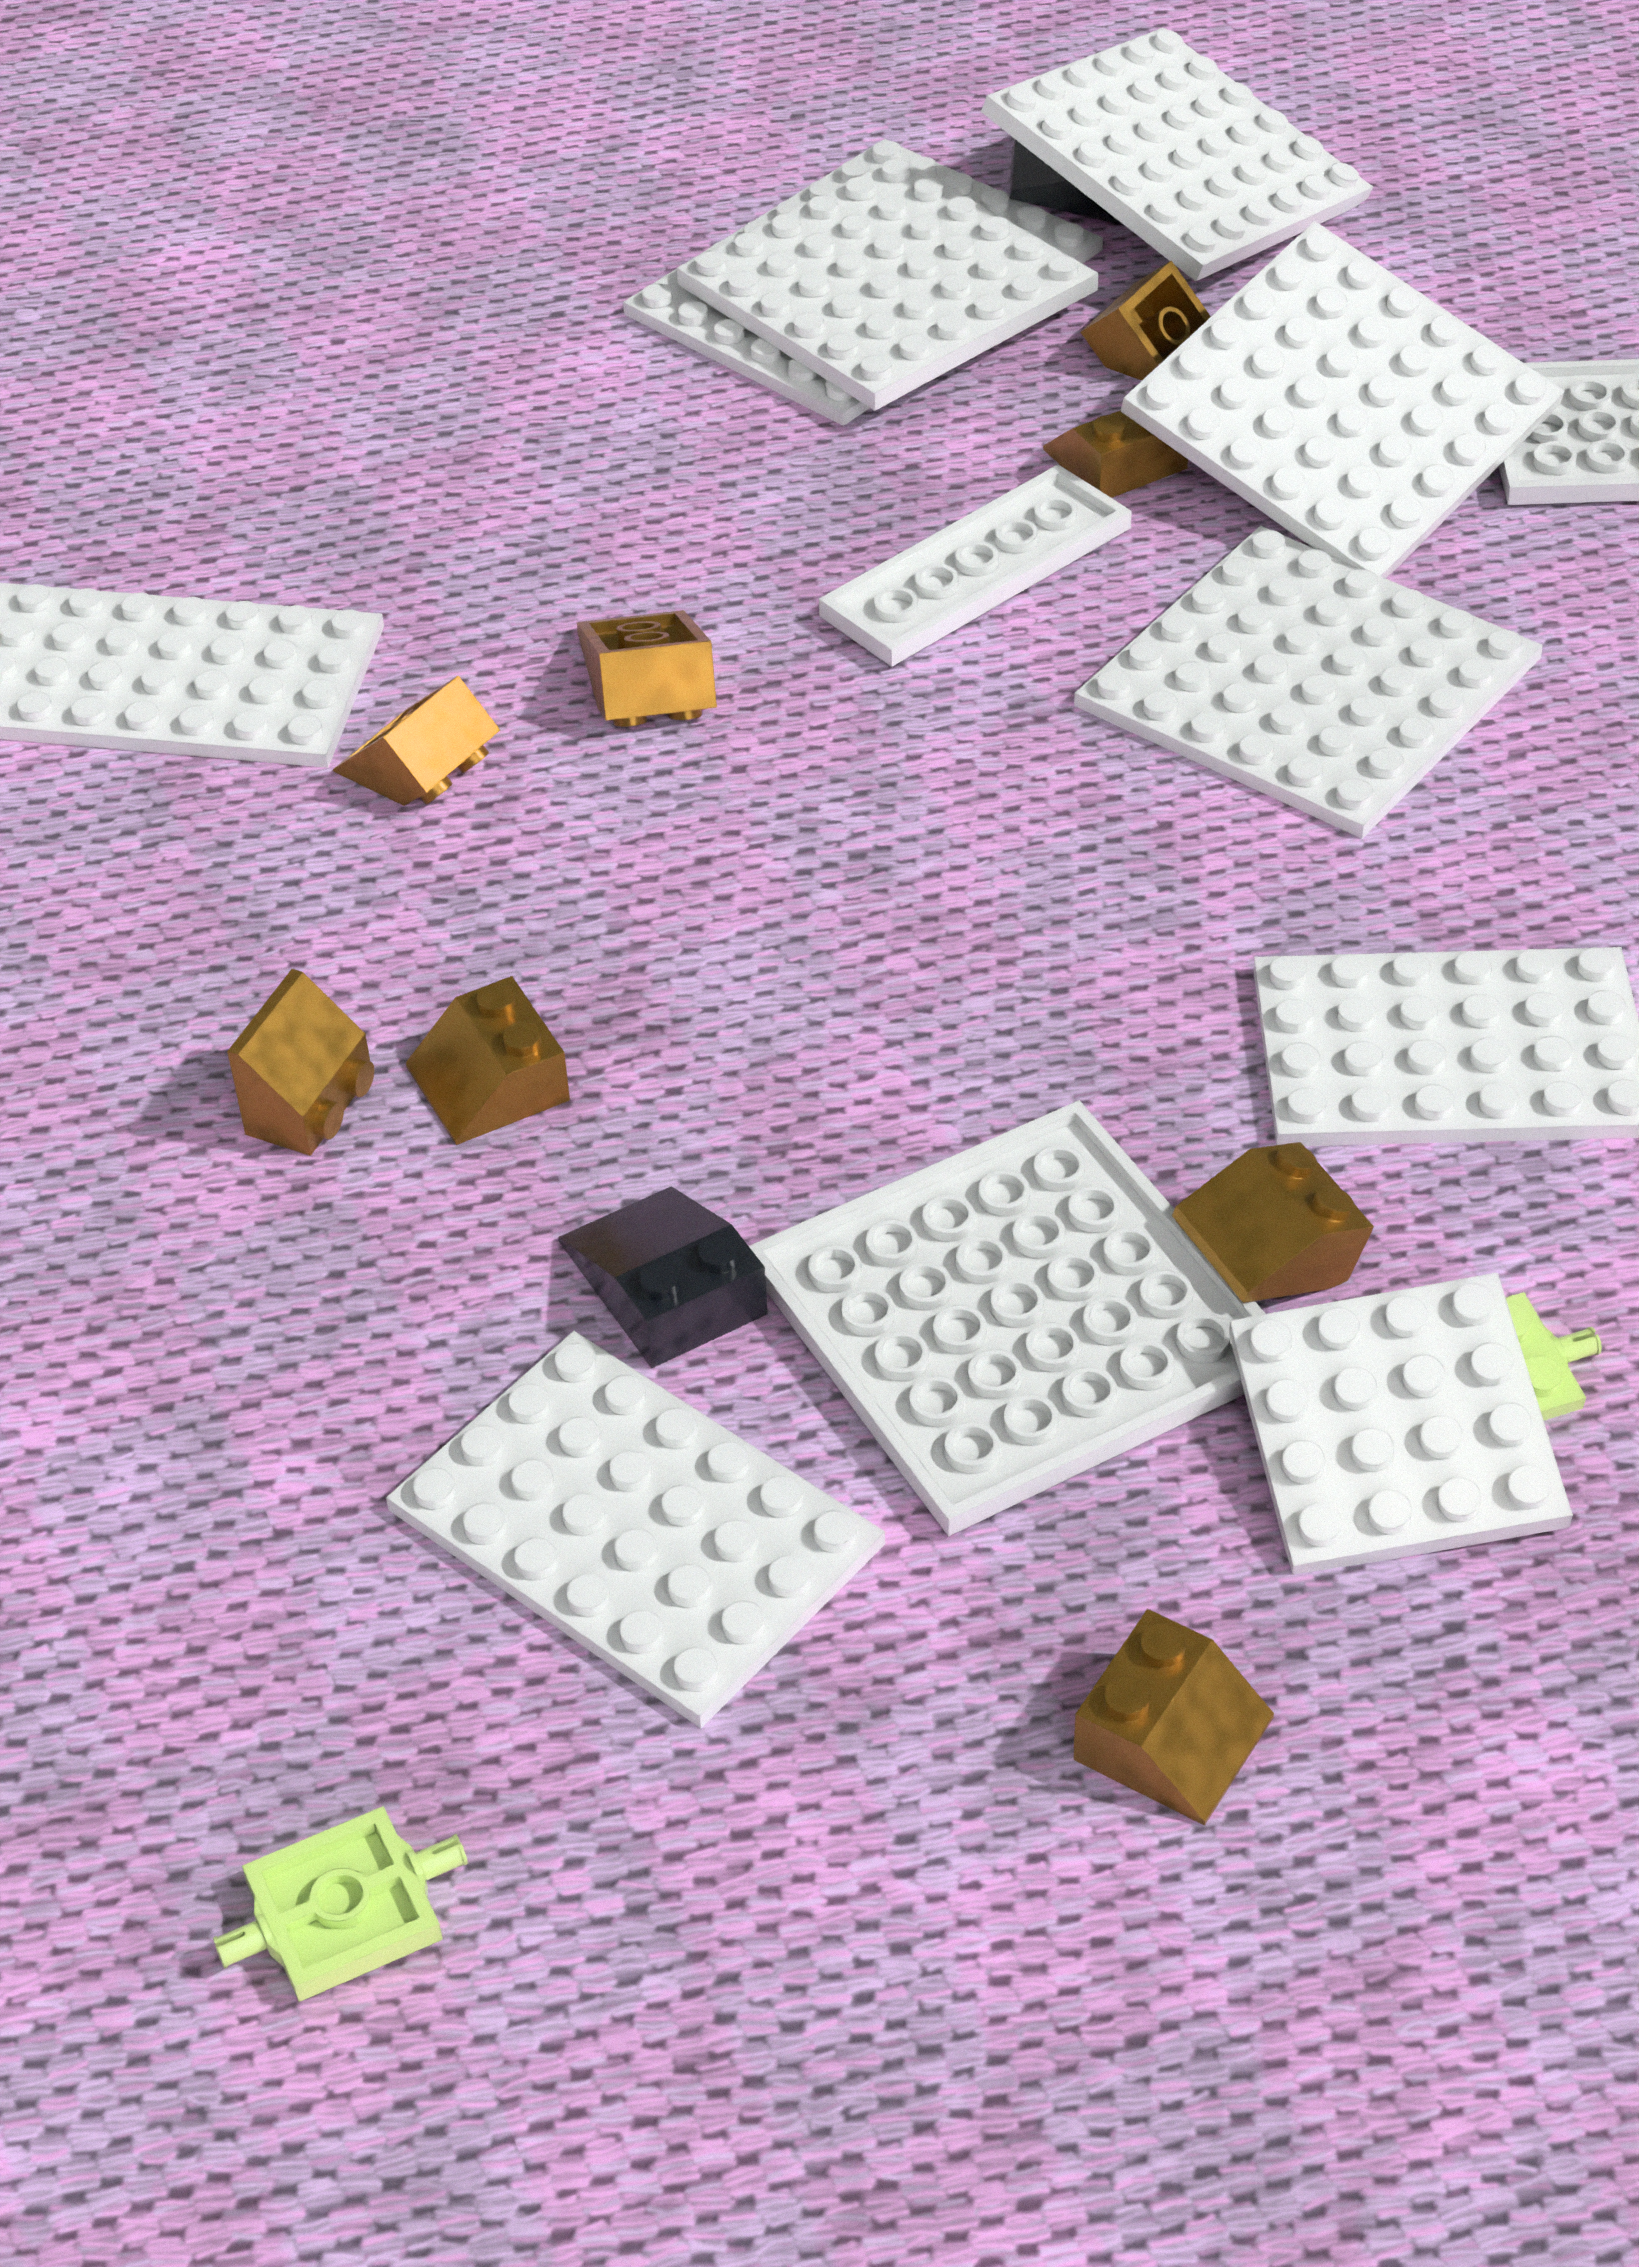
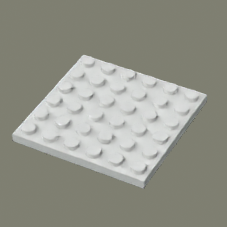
[981,27,1373,281]
[677,157,1098,411]
[1121,221,1565,578]
[1074,526,1543,839]
[749,1100,1266,1537]

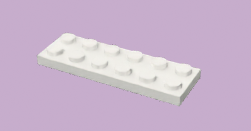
[819,464,1132,667]

